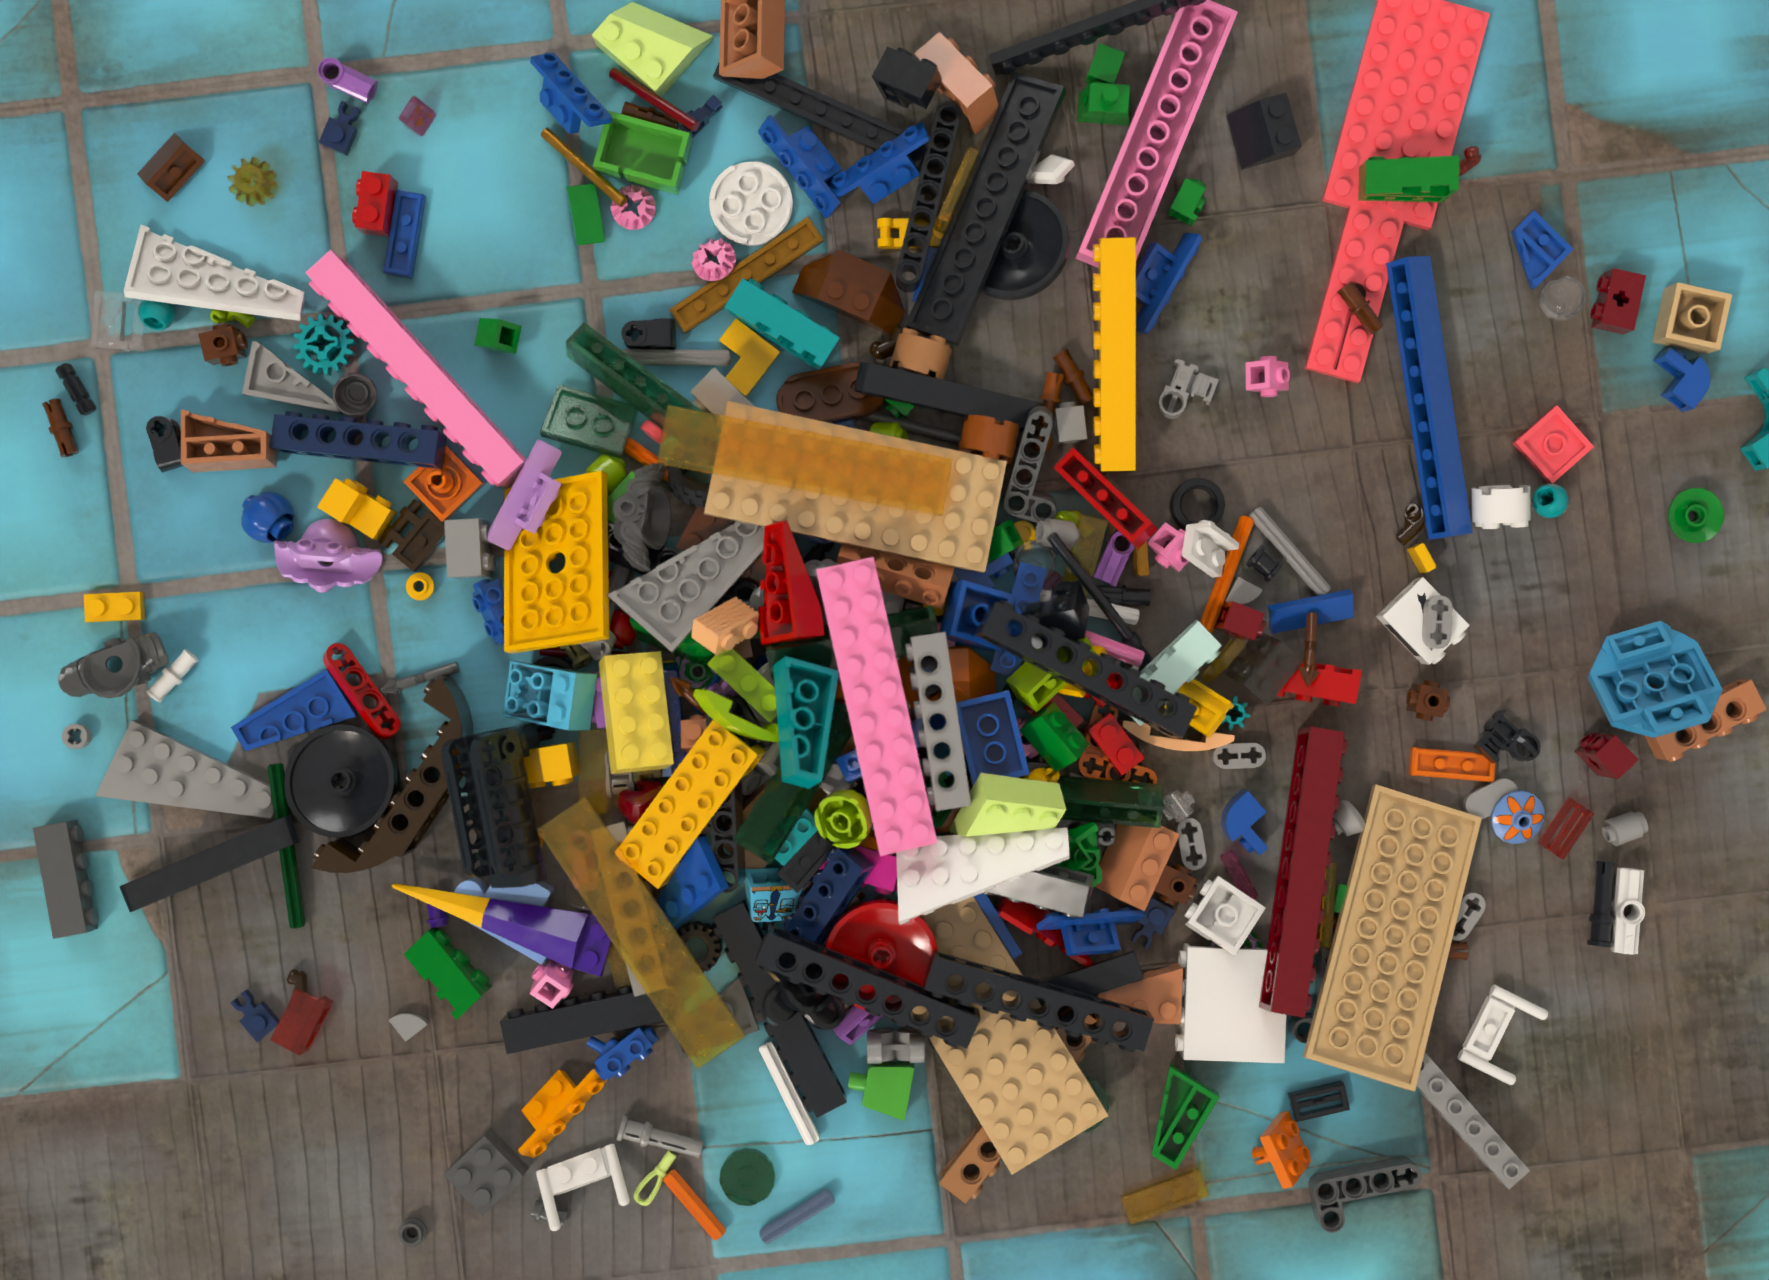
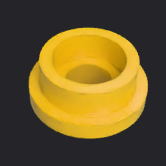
[406,572,435,600]

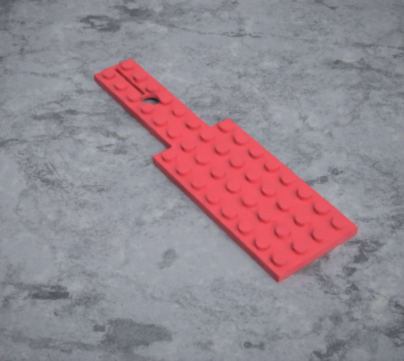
[1304,0,1490,383]

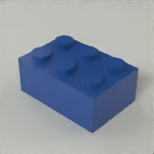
[956,690,1030,786]

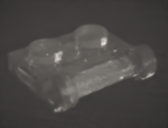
[91,291,145,353]

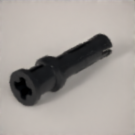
[1587,861,1615,947]

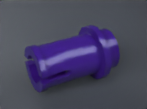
[427,903,449,928]

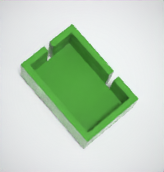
[593,111,693,195]

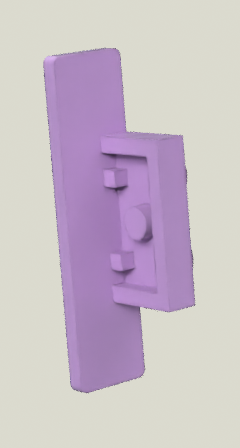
[487,439,562,551]

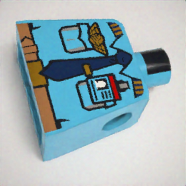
[745,868,803,931]

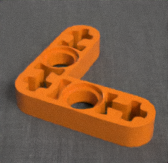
[1077,703,1157,793]

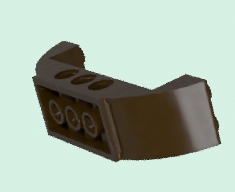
[311,676,473,873]

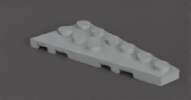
[607,521,765,653]
[95,720,274,818]

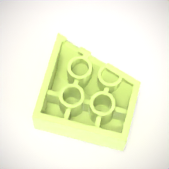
[592,2,714,97]
[949,773,1066,837]

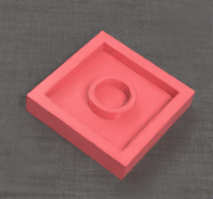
[1512,405,1594,484]

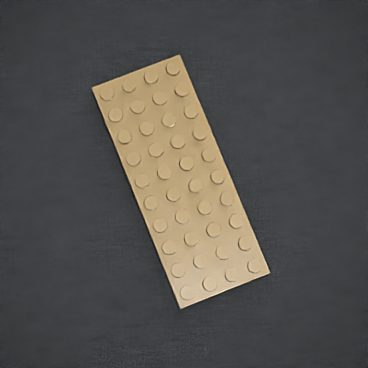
[704,401,1007,573]
[1303,784,1482,1092]
[912,896,1109,1175]

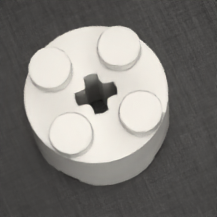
[1471,485,1531,529]

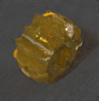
[227,157,278,207]

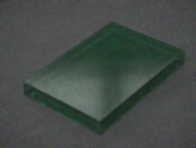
[540,384,639,459]

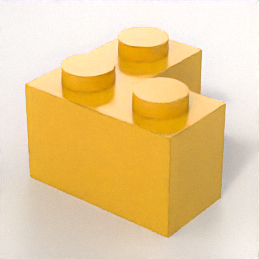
[317,478,397,540]
[524,741,581,789]

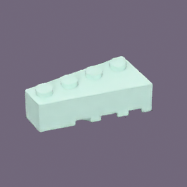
[1132,619,1222,726]

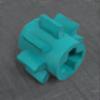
[1221,696,1251,731]

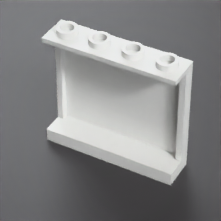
[1175,943,1286,1063]

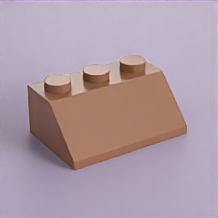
[719,0,785,79]
[1095,808,1180,911]

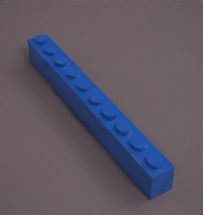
[1386,256,1473,540]

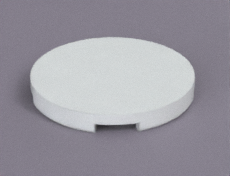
[709,161,793,246]

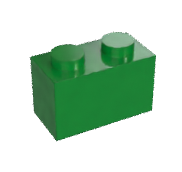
[1020,702,1089,772]

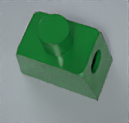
[1077,82,1132,126]

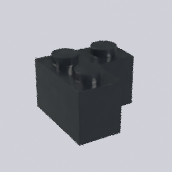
[872,46,942,109]
[1021,580,1090,649]

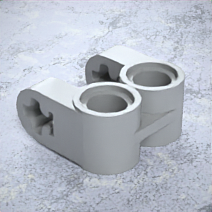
[867,1027,924,1064]

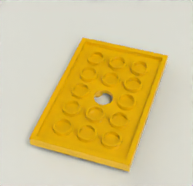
[504,470,609,654]

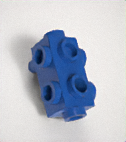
[472,578,504,646]
[586,1025,659,1081]

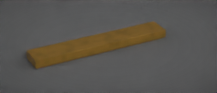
[669,217,824,334]

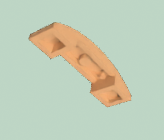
[1119,720,1235,751]

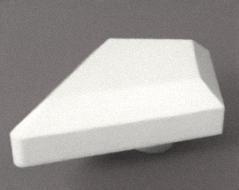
[1027,154,1075,184]

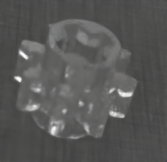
[1160,788,1196,823]

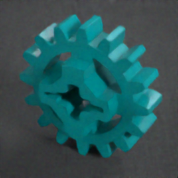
[293,313,357,376]

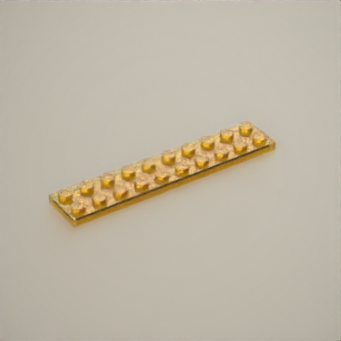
[657,405,952,516]
[537,797,746,1069]

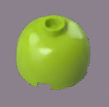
[814,789,873,849]

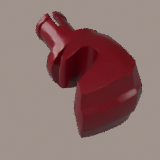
[617,780,666,826]

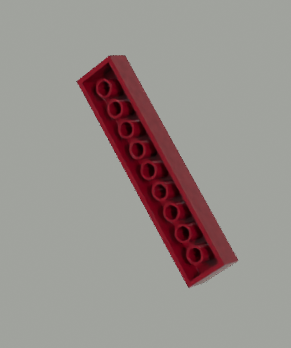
[1259,727,1347,1018]

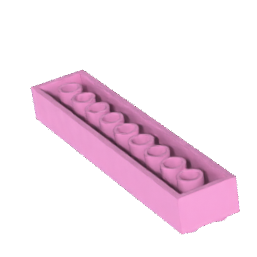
[1075,0,1238,268]
[305,250,527,488]
[816,557,937,856]

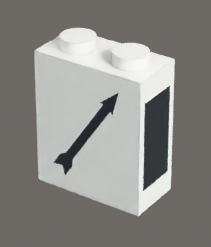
[1376,577,1470,665]

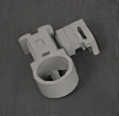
[1158,359,1219,419]

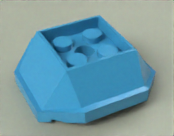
[1588,621,1723,738]

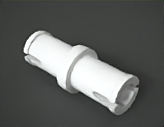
[146,649,199,703]

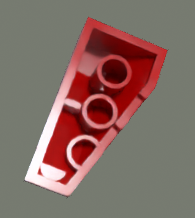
[758,521,824,645]
[995,896,1094,967]

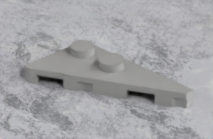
[242,341,342,414]

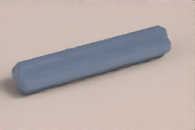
[759,1189,835,1244]

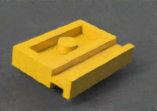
[1164,679,1234,738]

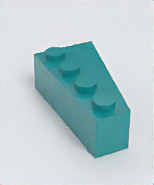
[724,278,840,370]
[773,656,839,788]

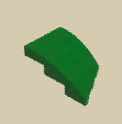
[1055,822,1102,889]

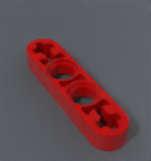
[323,643,400,739]

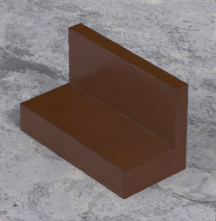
[137,133,205,202]

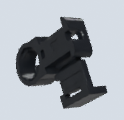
[1474,710,1541,763]

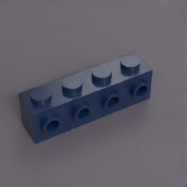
[783,847,875,945]

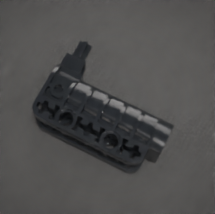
[441,723,555,888]

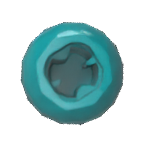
[138,300,176,330]
[1532,483,1569,519]

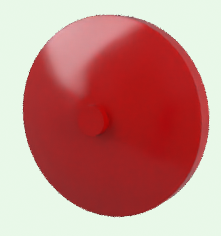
[825,900,938,1010]

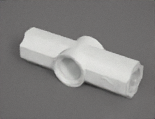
[1611,867,1645,955]

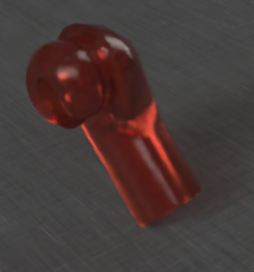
[1459,146,1482,177]

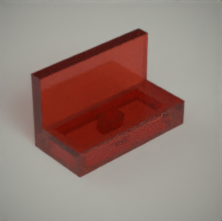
[270,989,334,1056]

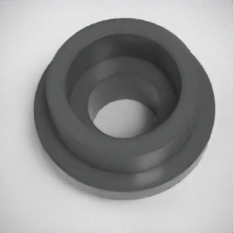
[398,1218,427,1247]

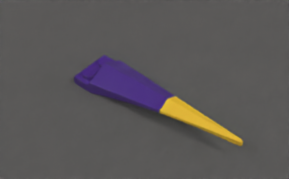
[391,883,617,977]

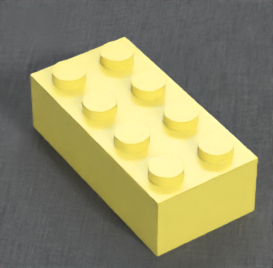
[599,651,674,774]

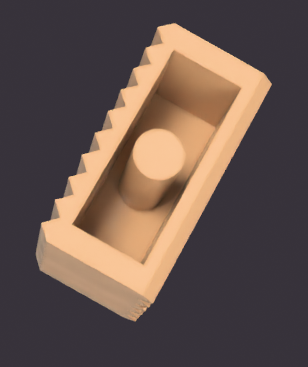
[691,596,759,656]

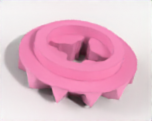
[610,184,656,230]
[691,238,736,281]

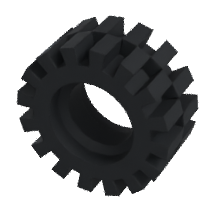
[670,921,722,975]

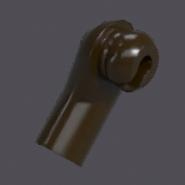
[869,325,903,360]
[1395,503,1424,545]
[287,969,307,1013]

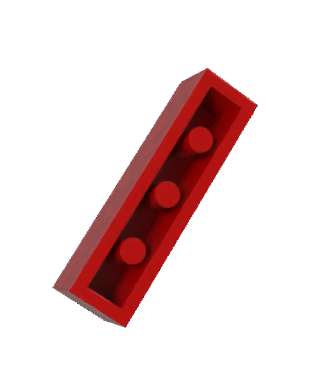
[1053,448,1158,549]

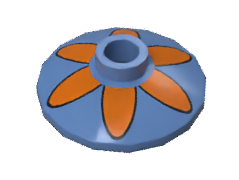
[1491,790,1545,844]

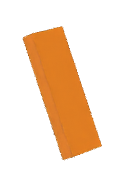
[1408,747,1496,782]

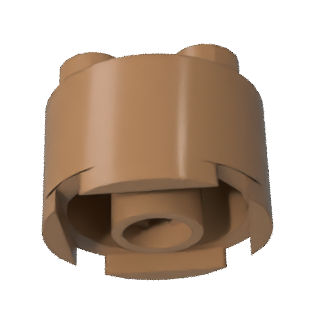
[889,328,952,380]

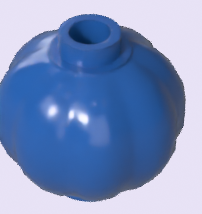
[241,491,294,543]

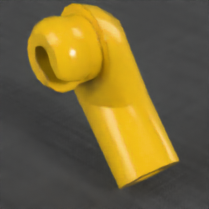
[1022,767,1060,783]

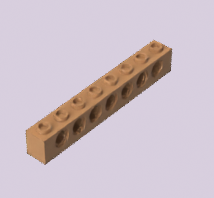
[938,1006,1096,1204]

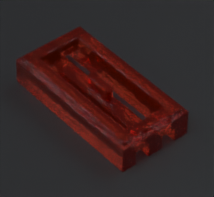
[1538,797,1595,860]

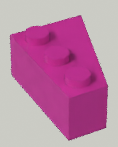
[818,845,898,895]

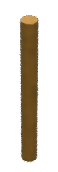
[541,128,628,207]

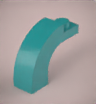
[1740,367,1769,471]

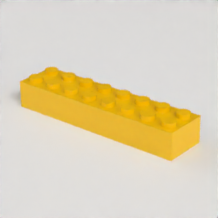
[1093,237,1136,471]

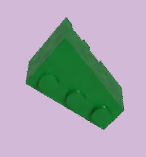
[1358,155,1460,203]
[404,928,492,1020]
[1152,1063,1219,1170]

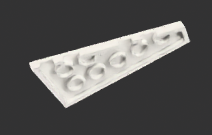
[124,225,305,321]
[896,828,1070,925]

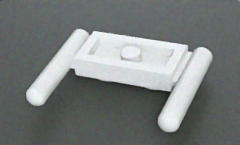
[1457,984,1548,1085]
[536,1144,630,1231]

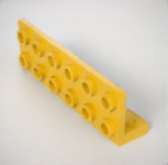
[615,720,767,889]

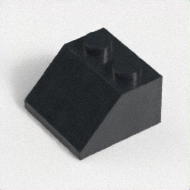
[1226,92,1302,170]

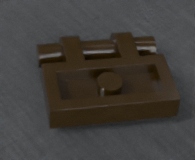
[379,499,445,572]

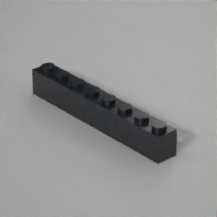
[712,899,847,1118]

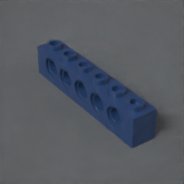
[270,411,447,469]

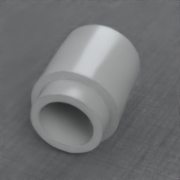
[1035,518,1079,549]
[1602,811,1648,846]

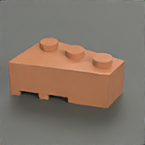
[914,32,999,135]
[181,409,277,472]
[1092,963,1183,1024]

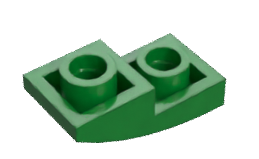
[566,183,605,246]

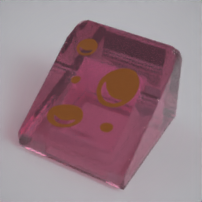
[399,96,436,136]

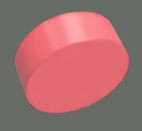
[640,420,668,445]

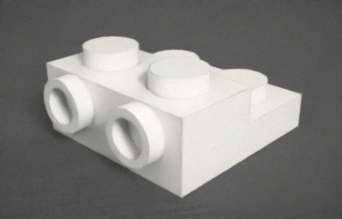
[1184,876,1266,955]

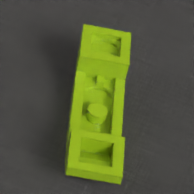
[693,689,779,742]

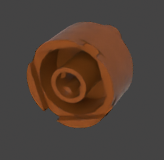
[958,415,1020,466]

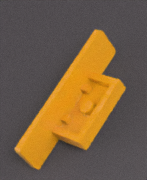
[518,1069,607,1158]

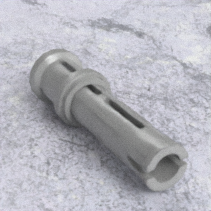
[617,1115,704,1159]

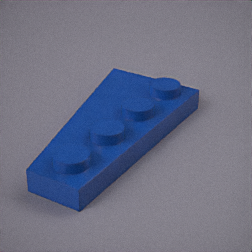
[231,669,358,751]
[652,836,729,938]

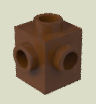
[198,324,248,366]
[1406,680,1450,721]
[1154,863,1197,906]

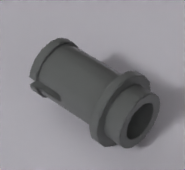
[531,1200,568,1227]

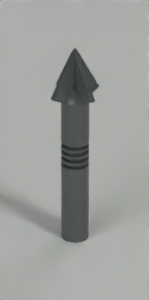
[379,662,460,694]

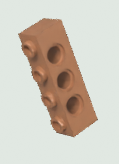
[836,544,955,609]
[1645,679,1767,762]

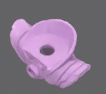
[274,519,383,592]

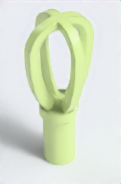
[634,1150,677,1206]

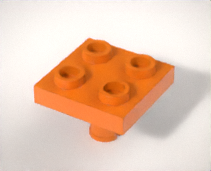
[403,444,484,523]
[1252,1111,1311,1189]

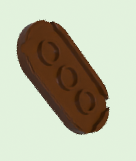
[776,361,885,424]

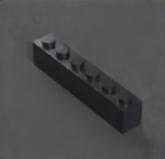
[500,985,675,1054]

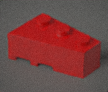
[1261,655,1362,707]

